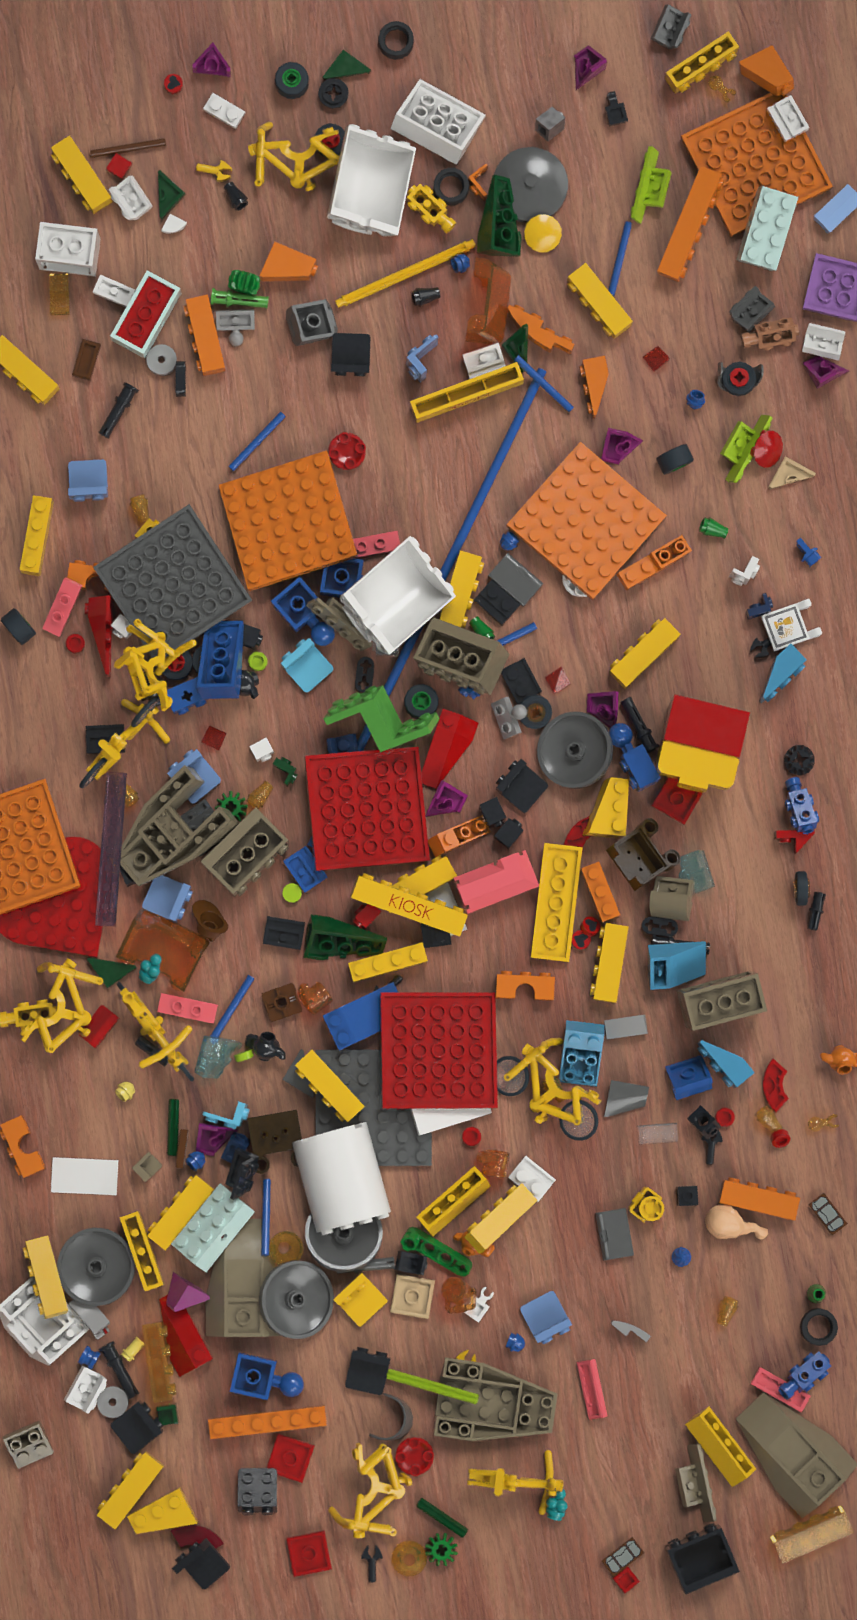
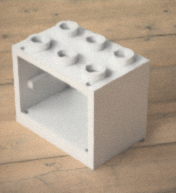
[35,222,101,277]

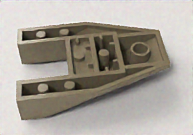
[115,765,239,886]

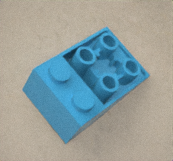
[759,644,807,703]
[648,941,706,990]
[559,1020,604,1086]
[697,1040,755,1088]

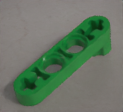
[400,1227,472,1277]

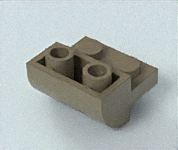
[649,876,695,921]
[3,1421,54,1469]

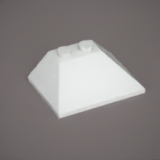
[0,1277,89,1366]

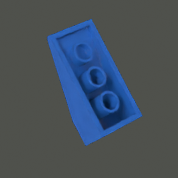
[197,621,244,699]
[323,982,398,1051]

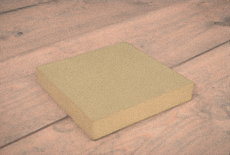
[390,1274,435,1319]

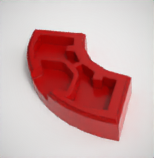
[564,816,591,852]
[763,1058,789,1113]

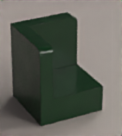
[156,1403,179,1425]

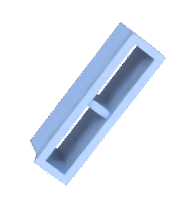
[814,184,857,234]

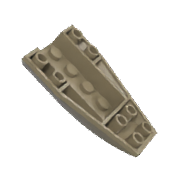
[206,1219,280,1337]
[433,1357,558,1441]
[736,1392,857,1518]

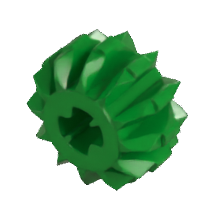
[228,270,261,295]
[215,791,248,822]
[425,1533,458,1566]

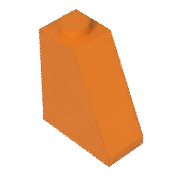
[739,45,794,97]
[260,241,319,281]

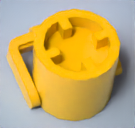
[628,1187,664,1223]

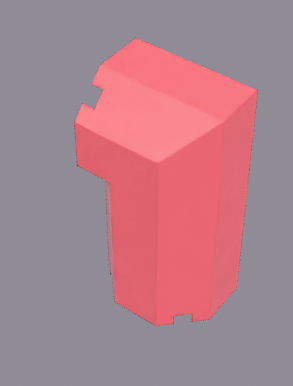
[453,850,539,915]

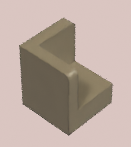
[132,1152,162,1182]

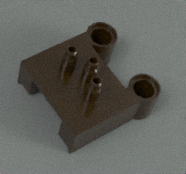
[606,818,681,891]
[247,1109,302,1174]

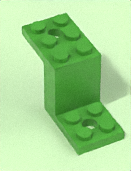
[323,685,440,752]

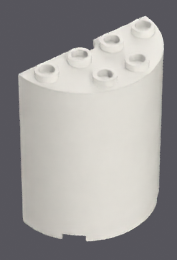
[327,124,416,236]
[340,536,456,655]
[292,1122,391,1235]

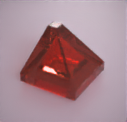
[643,346,670,372]
[545,667,570,694]
[201,726,227,751]

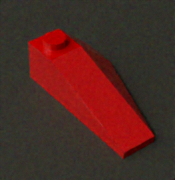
[85,595,113,677]
[421,709,479,789]
[159,1295,214,1377]

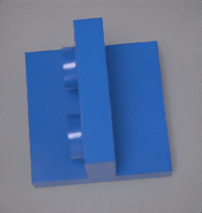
[665,1055,713,1100]

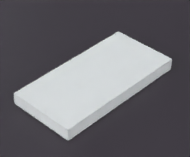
[410,1109,492,1136]

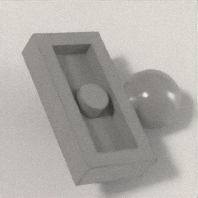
[216,310,255,347]
[491,697,527,739]

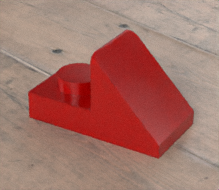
[774,830,815,854]

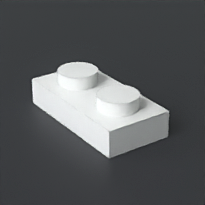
[203,93,245,129]
[93,275,135,307]

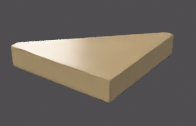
[768,457,816,489]

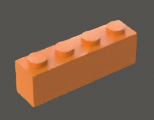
[183,294,226,376]
[718,1177,800,1221]

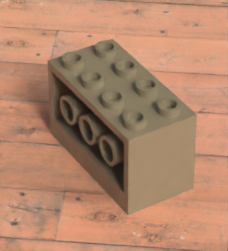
[414,617,510,695]
[201,807,289,897]
[676,971,767,1031]

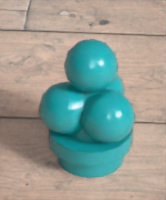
[139,954,162,984]
[546,1489,568,1521]

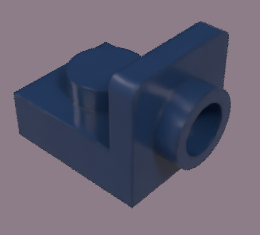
[746,593,773,620]
[327,734,359,754]
[221,1132,251,1163]

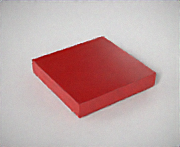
[651,777,703,825]
[267,1433,315,1483]
[286,1530,332,1577]

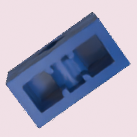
[167,677,209,715]

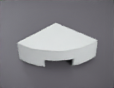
[161,214,187,234]

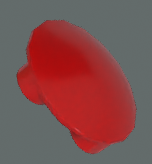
[750,430,783,468]
[328,432,366,470]
[395,1437,434,1476]

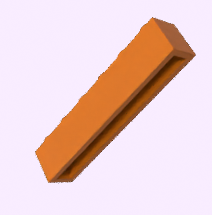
[657,166,724,282]
[208,1405,327,1439]

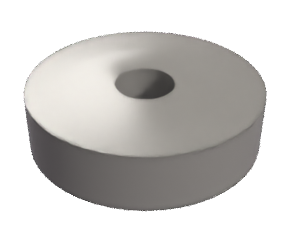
[146,344,177,376]
[97,1386,129,1418]

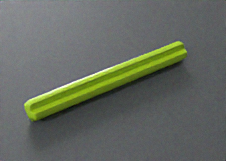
[386,1369,479,1404]

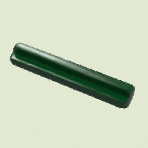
[167,1099,179,1156]
[416,1498,468,1538]

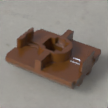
[262,983,303,1022]

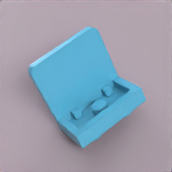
[281,638,333,693]
[202,1102,250,1129]

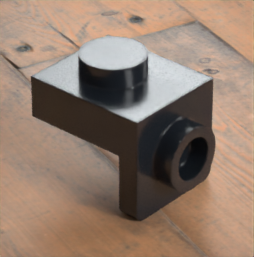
[395,1251,427,1275]

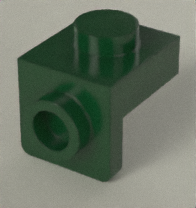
[273,757,298,787]

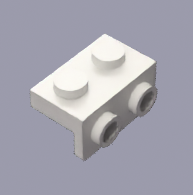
[109,175,153,220]
[802,323,845,361]
[729,556,760,586]
[64,1365,107,1414]

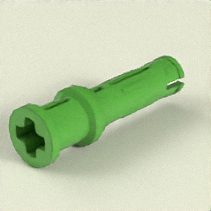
[211,288,269,308]

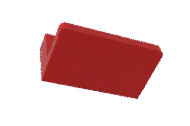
[79,1005,120,1048]

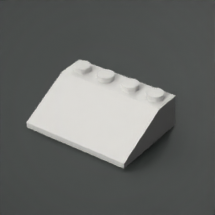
[391,79,486,165]

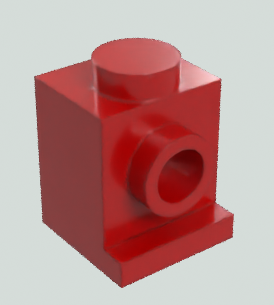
[352,904,382,929]

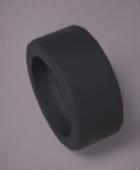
[378,21,414,60]
[433,168,469,206]
[800,1308,838,1346]

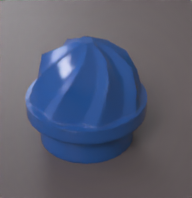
[451,254,470,273]
[686,390,705,410]
[500,531,520,550]
[185,1151,206,1171]
[672,1247,691,1267]
[506,1333,525,1352]

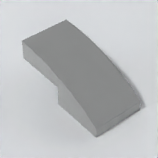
[604,1015,648,1039]
[68,1299,110,1336]
[610,1320,651,1342]

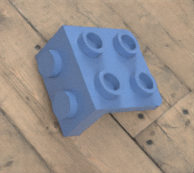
[406,334,439,382]
[68,459,108,502]
[167,749,221,804]
[142,875,193,923]
[520,1291,572,1344]

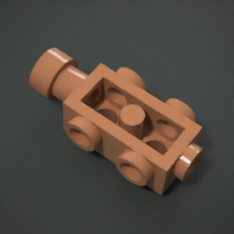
[741,318,799,350]

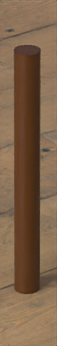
[90,138,166,158]

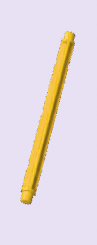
[335,239,476,308]

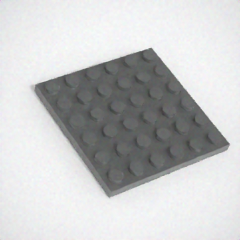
[93,504,253,658]
[316,1050,432,1166]

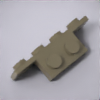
[306,597,372,651]
[675,1444,717,1522]

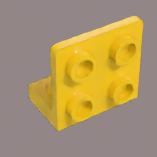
[333,1273,388,1327]

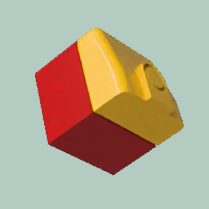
[655,694,750,792]

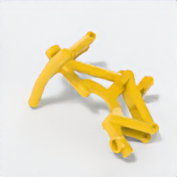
[248,122,340,191]
[114,619,197,712]
[20,958,103,1053]
[328,1443,412,1538]
[467,1450,563,1515]

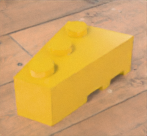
[582,777,629,839]
[127,1487,198,1534]

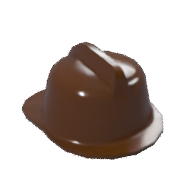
[192,900,228,942]

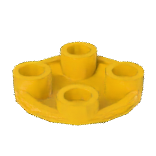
[524,214,562,252]

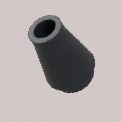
[224,182,248,211]
[411,287,440,307]

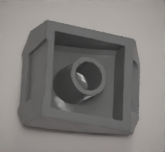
[286,299,338,346]

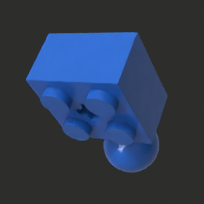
[320,558,364,598]
[271,577,335,646]
[609,723,661,792]
[230,1352,304,1400]

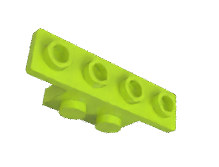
[631,146,672,223]
[720,415,773,483]

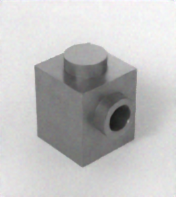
[535,107,565,141]

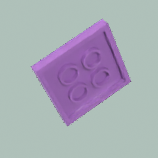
[802,253,857,322]

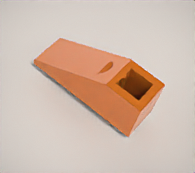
[579,356,609,419]
[428,815,491,858]

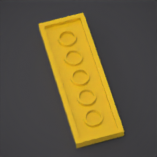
[531,843,583,962]

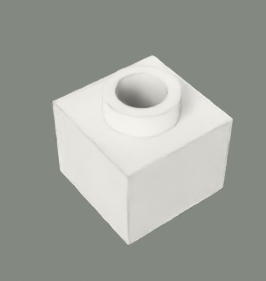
[111,614,132,640]
[249,738,274,762]

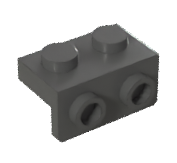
[651,4,691,49]
[729,286,775,333]

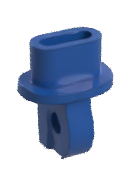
[796,538,822,567]

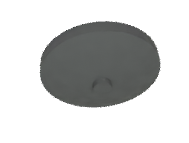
[494,147,568,223]
[537,712,613,789]
[305,1213,383,1272]
[57,1228,135,1306]
[259,1260,334,1339]

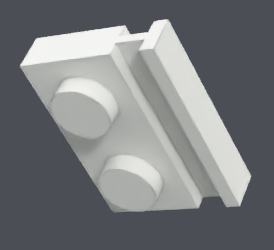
[767,95,809,142]
[462,343,505,379]
[508,1156,556,1202]

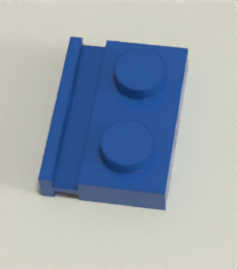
[283,846,328,893]

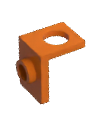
[468,164,488,201]

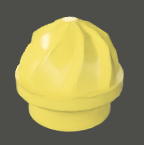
[115,1082,135,1102]

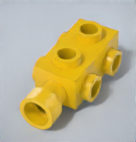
[407,184,457,234]
[0,999,57,1031]

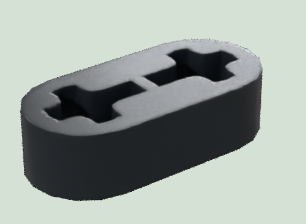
[176,361,186,397]
[355,657,374,693]
[641,917,678,937]

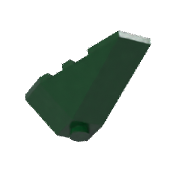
[477,175,522,257]
[303,914,387,960]

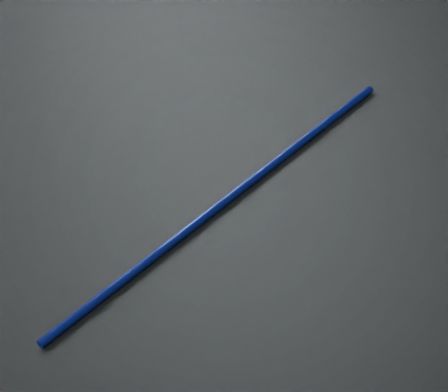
[307,368,547,848]

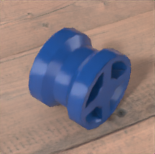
[78,1346,101,1370]

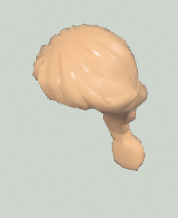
[705,1204,768,1239]

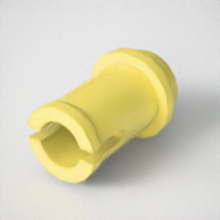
[121,1336,145,1362]

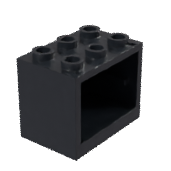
[665,1523,740,1595]

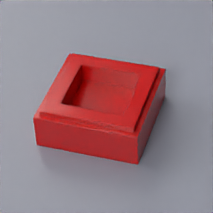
[106,153,132,180]
[613,1566,640,1594]

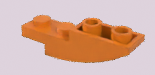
[507,304,575,355]
[616,535,692,591]

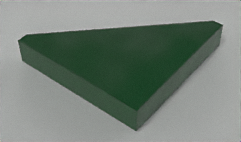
[323,50,371,80]
[158,170,186,219]
[502,324,528,373]
[87,958,137,988]

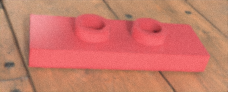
[353,531,400,559]
[42,577,83,637]
[157,993,218,1024]
[577,1359,607,1420]
[750,1367,811,1413]

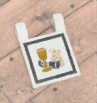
[761,599,822,651]

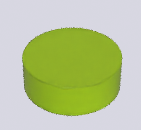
[248,652,268,671]
[283,883,302,903]
[234,1049,254,1062]

